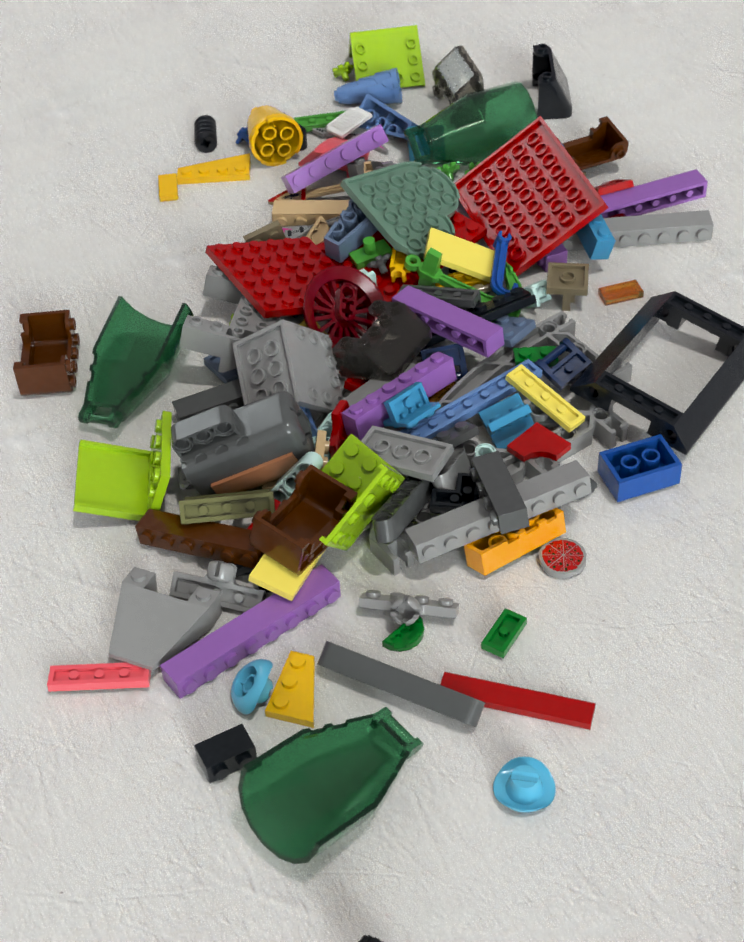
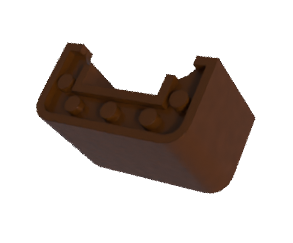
[13,310,80,396]
[249,465,358,576]

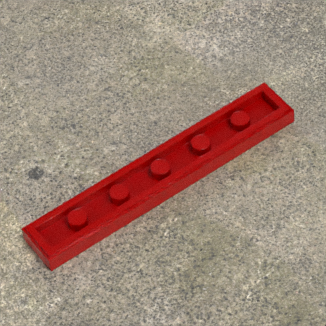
[440,672,596,730]

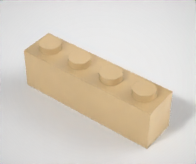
[272,200,349,229]

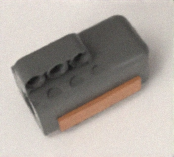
[171,391,315,495]

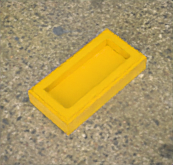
[158,173,179,202]

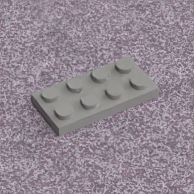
[361,425,454,482]

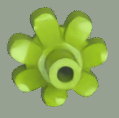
[332,62,354,81]

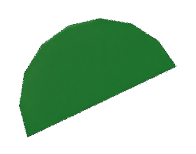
[382,616,424,652]

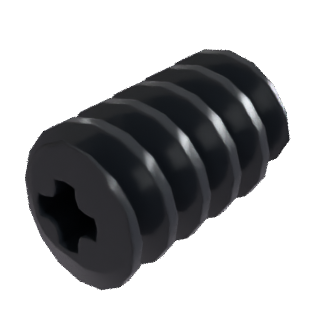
[194,115,217,153]

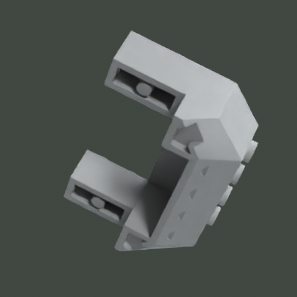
[179,265,284,373]

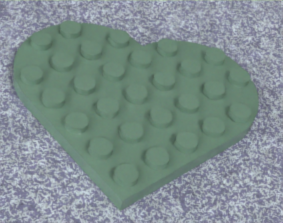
[340,161,460,260]

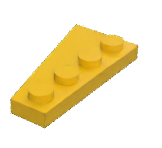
[177,153,251,185]

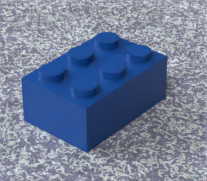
[597,434,682,502]

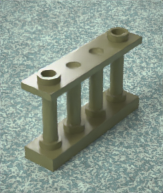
[179,488,276,524]

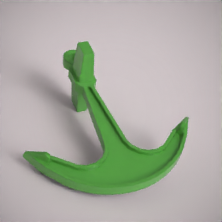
[404,248,522,323]

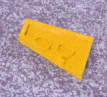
[265,651,315,728]

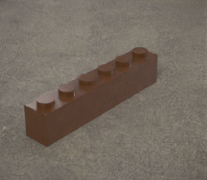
[135,509,264,569]

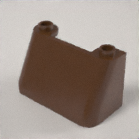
[558,116,629,170]

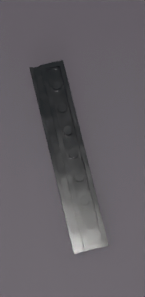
[376,287,536,362]

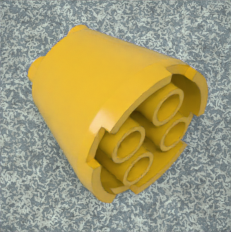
[247,105,303,166]

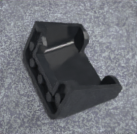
[532,44,572,120]

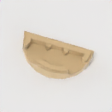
[305,215,329,245]

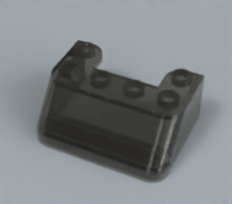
[432,45,484,129]
[332,300,433,382]

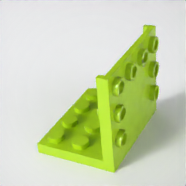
[348,25,425,88]
[73,411,172,521]
[319,433,405,551]

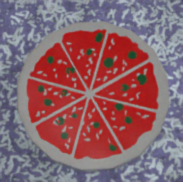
[539,538,586,579]

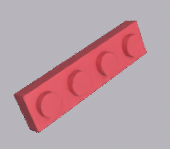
[47,662,151,692]

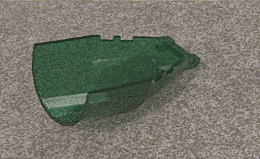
[403,81,537,166]
[78,296,194,428]
[238,707,424,864]

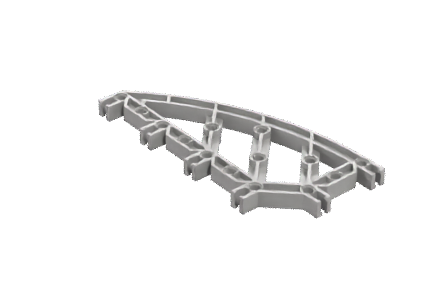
[369,311,632,576]

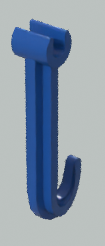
[490,231,518,295]

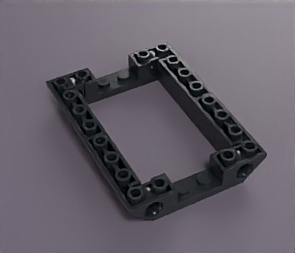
[570,291,744,455]

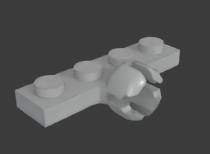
[169,561,267,612]
[358,590,459,626]

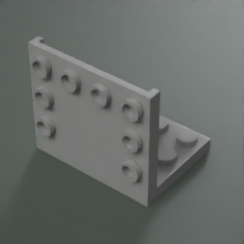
[232,319,344,414]

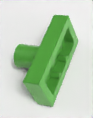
[349,236,392,270]

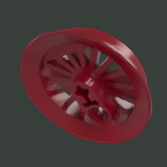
[303,265,388,358]

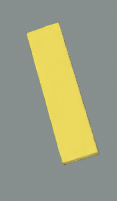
[505,364,586,433]

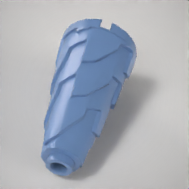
[334,68,402,104]

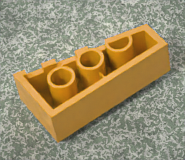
[464,508,566,576]

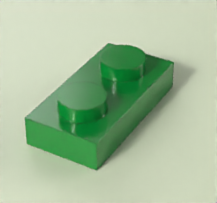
[513,346,559,367]
[481,608,527,659]

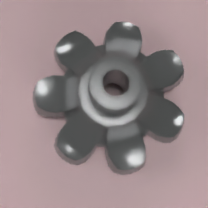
[366,254,391,275]

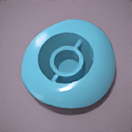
[231,659,273,715]
[493,757,556,813]

